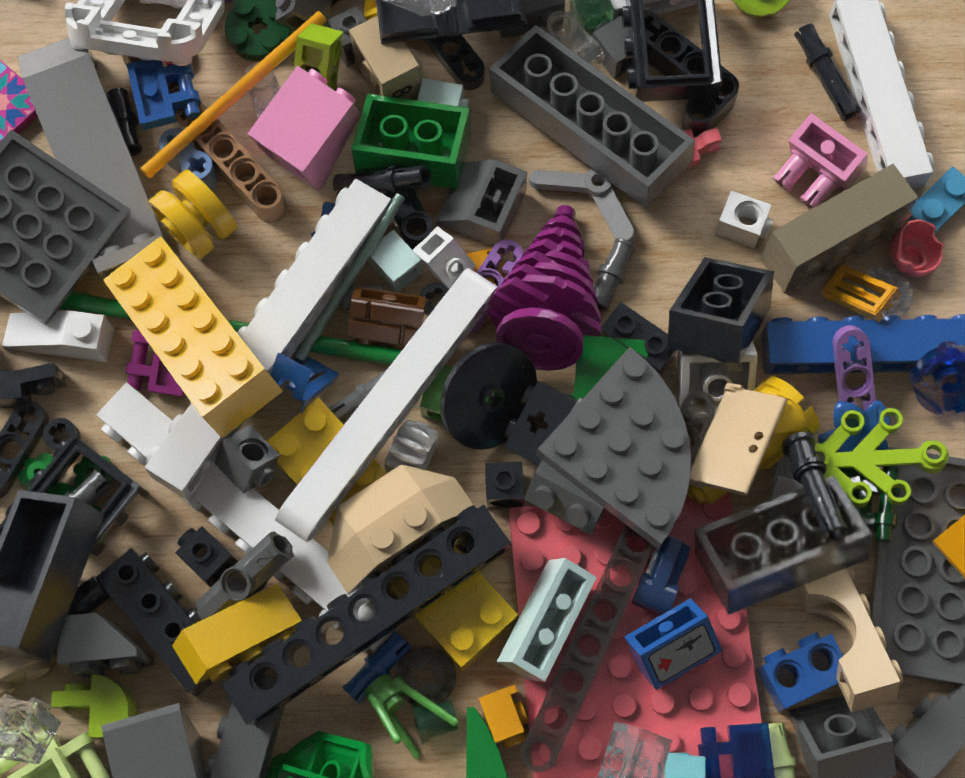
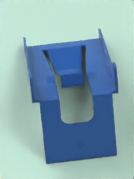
[270,353,339,413]

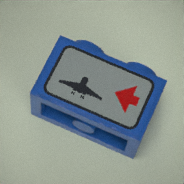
[624,598,722,690]

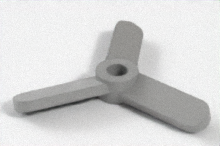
[529,169,635,241]

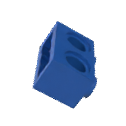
[757,632,843,712]

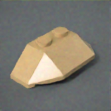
[327,464,473,595]

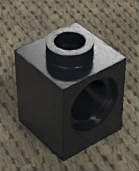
[485,462,524,509]

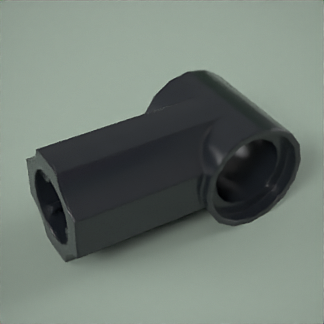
[384,188,433,250]

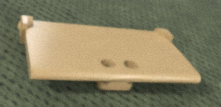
[689,383,788,496]

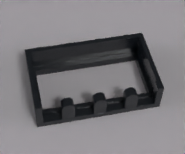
[622,0,723,102]
[0,435,150,577]

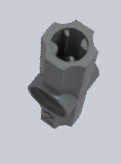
[195,531,294,620]

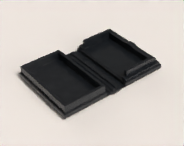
[376,0,527,44]

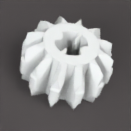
[384,419,438,473]

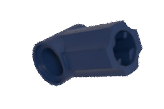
[631,537,691,615]

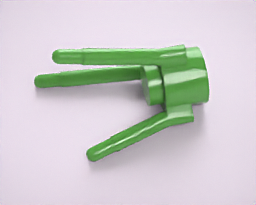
[364,674,459,760]

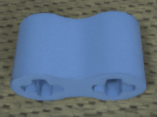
[159,128,219,191]

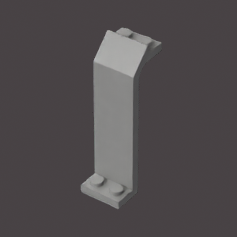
[18,37,167,279]

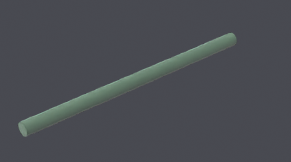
[294,193,405,362]

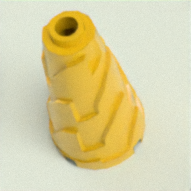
[687,376,820,505]

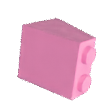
[247,66,360,192]

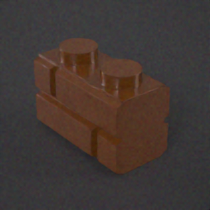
[347,286,426,350]

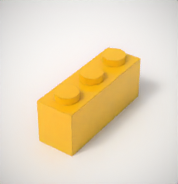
[172,583,302,685]

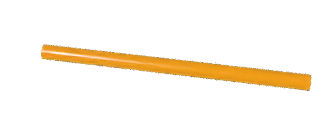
[140,11,327,179]

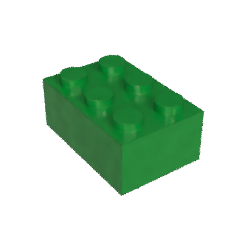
[351,94,471,189]

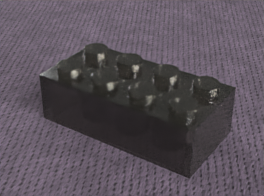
[694,476,872,615]

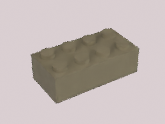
[761,163,918,293]

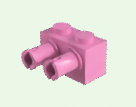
[772,113,868,209]

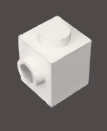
[413,226,476,289]

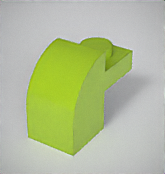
[51,674,137,740]

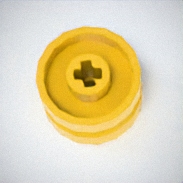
[148,169,238,261]

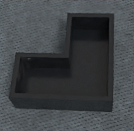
[0,490,104,663]

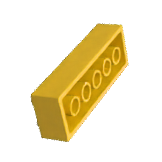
[103,236,283,438]

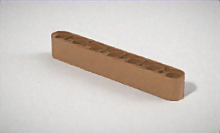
[122,55,287,223]

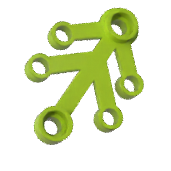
[814,408,949,507]

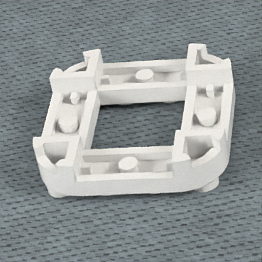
[65,0,225,66]

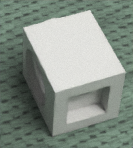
[715,190,773,249]

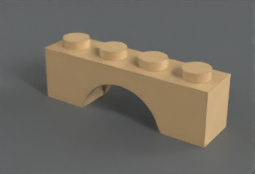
[793,550,903,713]

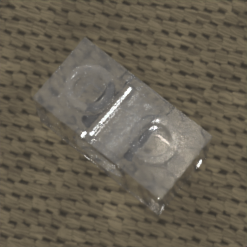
[597,722,673,778]

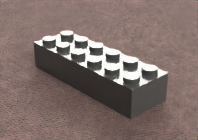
[489,25,695,209]

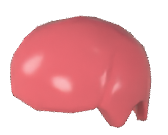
[889,219,944,278]

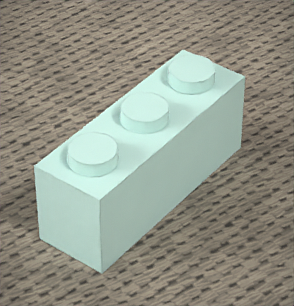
[497,558,597,682]

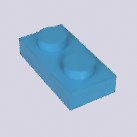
[907,166,965,235]

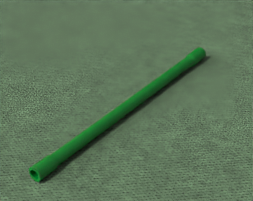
[59,291,402,366]

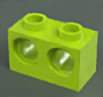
[293,23,343,91]

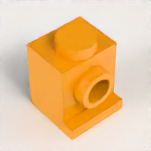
[479,684,529,749]

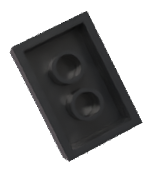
[667,257,774,364]

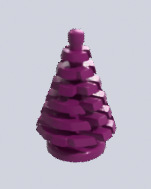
[487,205,603,371]

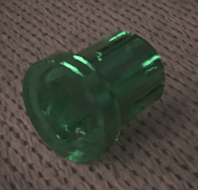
[412,700,458,745]

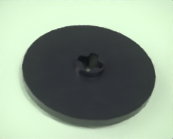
[440,342,538,450]

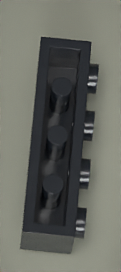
[95,548,213,697]

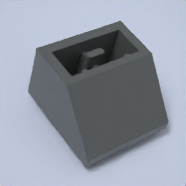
[436,159,527,246]
[57,613,154,678]

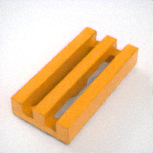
[821,264,901,322]

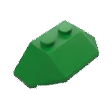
[266,731,375,778]

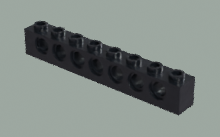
[221,504,512,726]

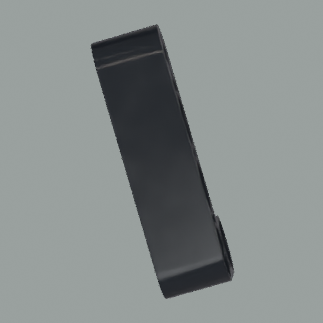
[643,10,740,137]

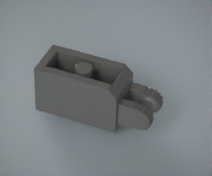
[890,684,965,778]

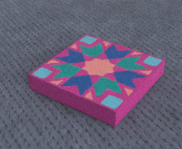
[0,60,38,142]

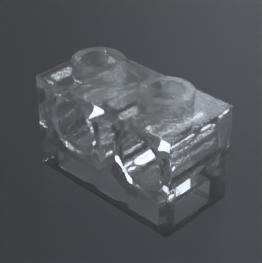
[0,694,62,764]

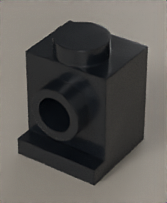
[175,526,238,588]

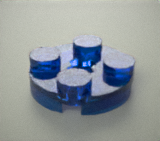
[909,341,965,415]

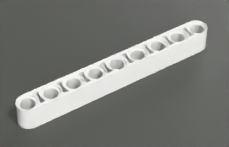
[275,268,498,543]

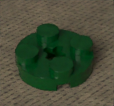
[225,0,293,62]

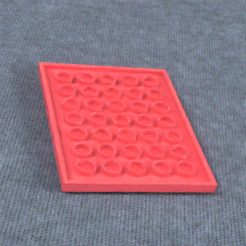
[508,492,769,778]

